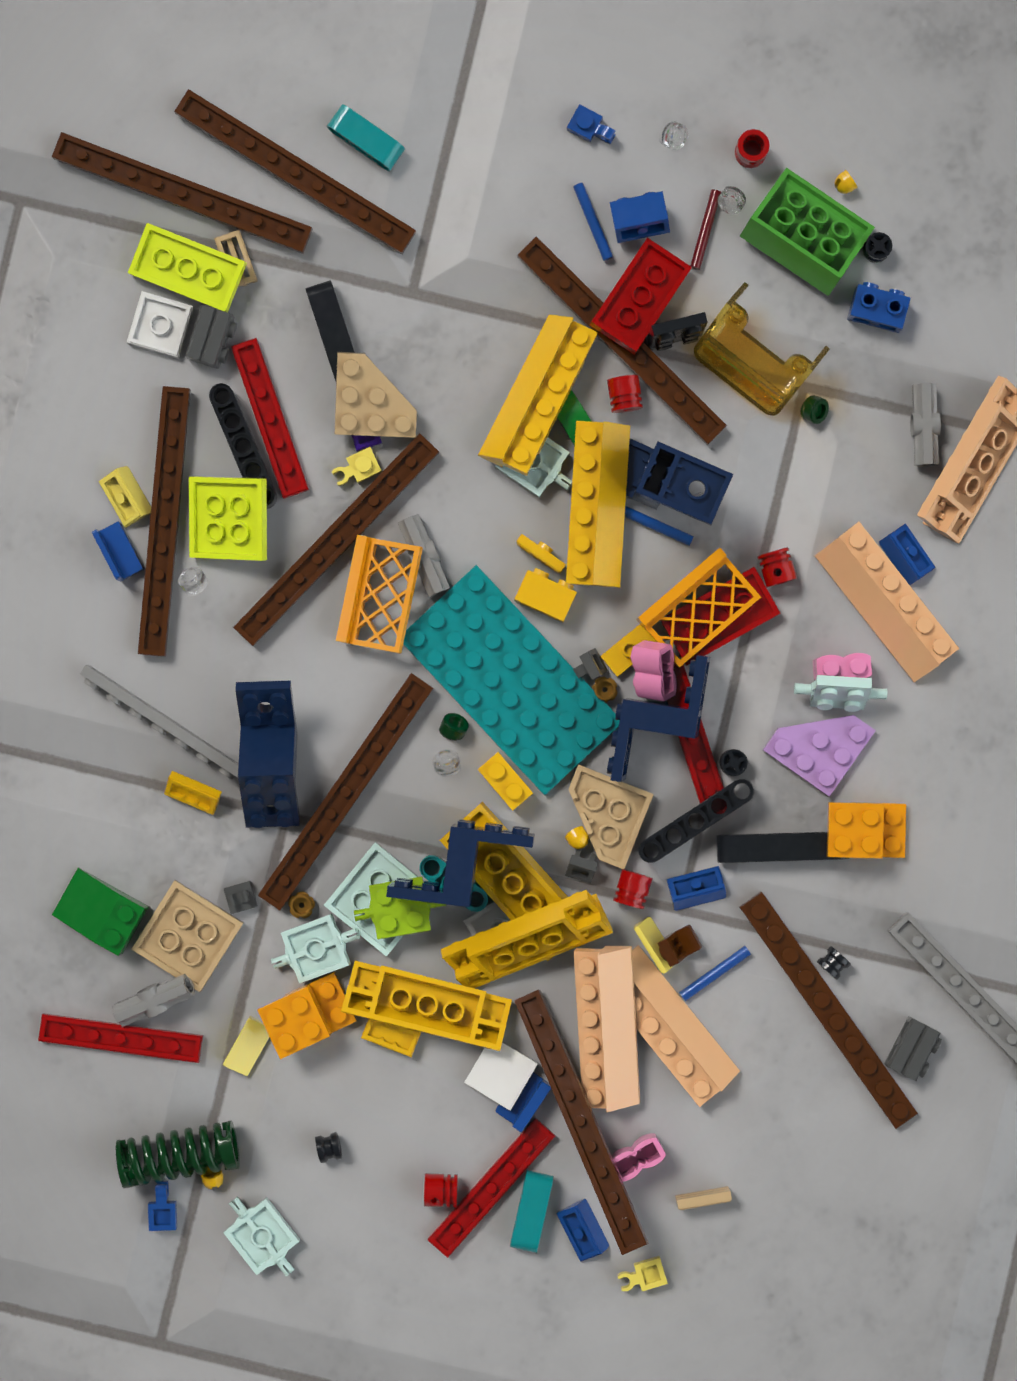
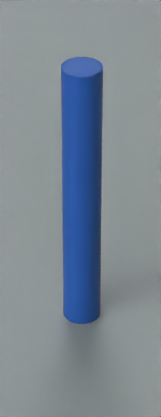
[573,183,613,261]
[625,506,694,546]
[679,946,751,1001]

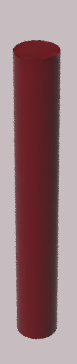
[690,189,722,270]

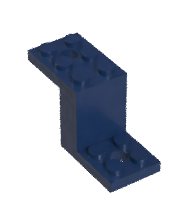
[626,439,733,526]
[607,655,711,782]
[235,680,300,828]
[386,819,535,907]

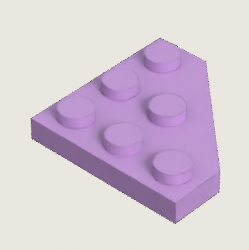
[763,715,876,797]

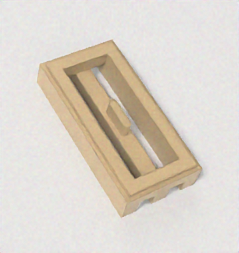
[214,230,258,289]
[675,1186,732,1210]

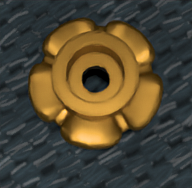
[591,676,618,703]
[288,892,315,918]

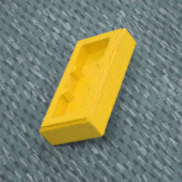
[516,534,566,574]
[600,624,656,677]
[164,771,222,815]
[361,1019,421,1057]

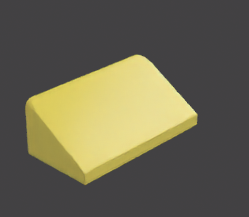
[98,466,151,528]
[633,917,673,974]
[223,1016,269,1076]

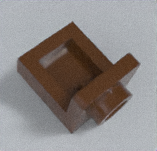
[657,925,702,967]

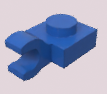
[567,104,616,144]
[148,1181,177,1231]

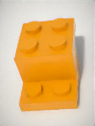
[827,802,906,859]
[257,971,357,1059]

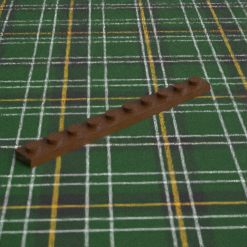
[174,89,416,255]
[52,132,313,254]
[517,236,727,445]
[138,386,191,657]
[233,433,439,646]
[258,673,434,910]
[739,892,918,1129]
[514,989,649,1255]

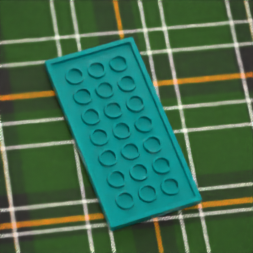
[403,565,620,795]

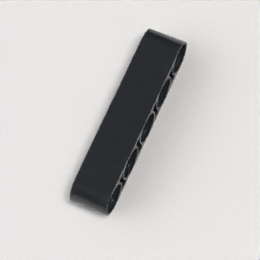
[305,280,355,381]
[209,383,277,509]
[639,779,755,863]
[716,832,850,863]

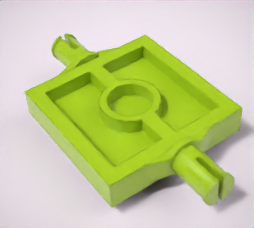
[354,876,447,940]

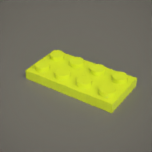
[128,223,247,313]

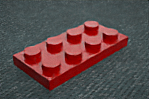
[590,237,692,355]
[660,567,781,666]

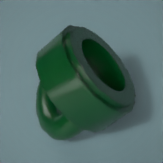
[800,395,829,424]
[439,713,469,741]

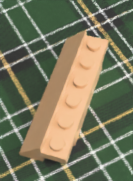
[917,376,1017,544]
[814,522,959,683]
[632,945,740,1107]
[574,946,640,1112]

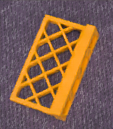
[336,535,423,654]
[636,547,761,668]

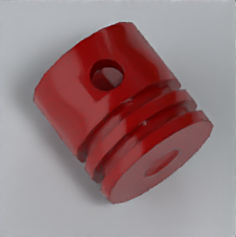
[735,129,770,168]
[607,375,643,413]
[757,547,797,588]
[613,869,653,909]
[424,1173,458,1208]

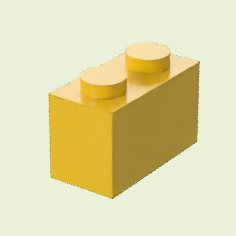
[514,568,577,623]
[477,752,533,811]

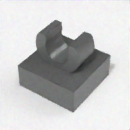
[573,648,608,680]
[565,849,598,884]
[223,881,258,914]

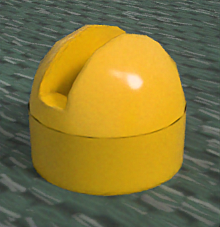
[834,170,858,194]
[565,826,589,849]
[201,1167,223,1190]

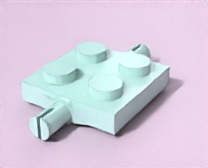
[495,437,572,498]
[794,675,888,712]
[271,914,360,984]
[223,1196,300,1276]

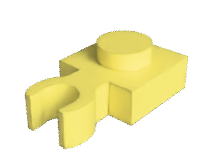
[332,447,382,486]
[617,1256,668,1291]

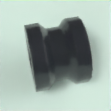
[863,232,893,263]
[719,749,748,776]
[817,946,851,980]
[315,1132,342,1163]

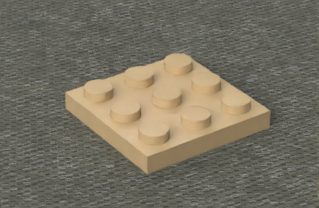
[131,880,244,992]

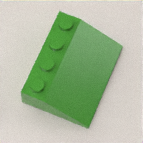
[740,167,875,296]

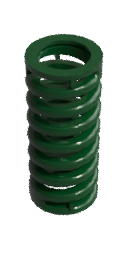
[115,1120,240,1188]

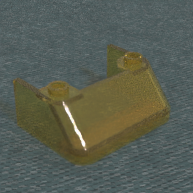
[694,282,830,416]

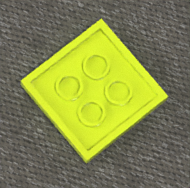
[189,476,267,561]

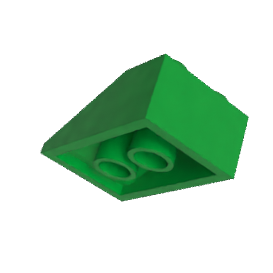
[52,867,149,956]

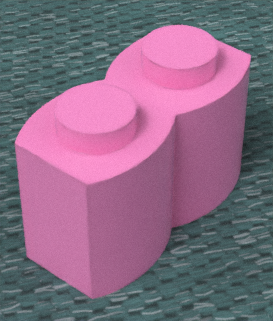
[631,640,676,701]
[813,653,872,680]
[611,1133,666,1182]

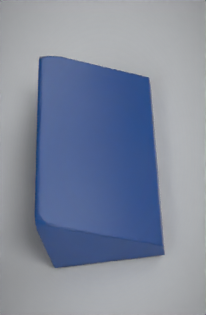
[879,523,936,585]
[667,866,727,911]
[556,1199,609,1262]

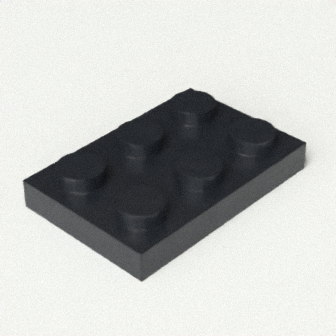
[647,312,708,351]

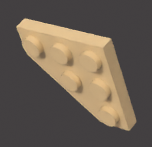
[334,352,417,438]
[568,764,654,870]

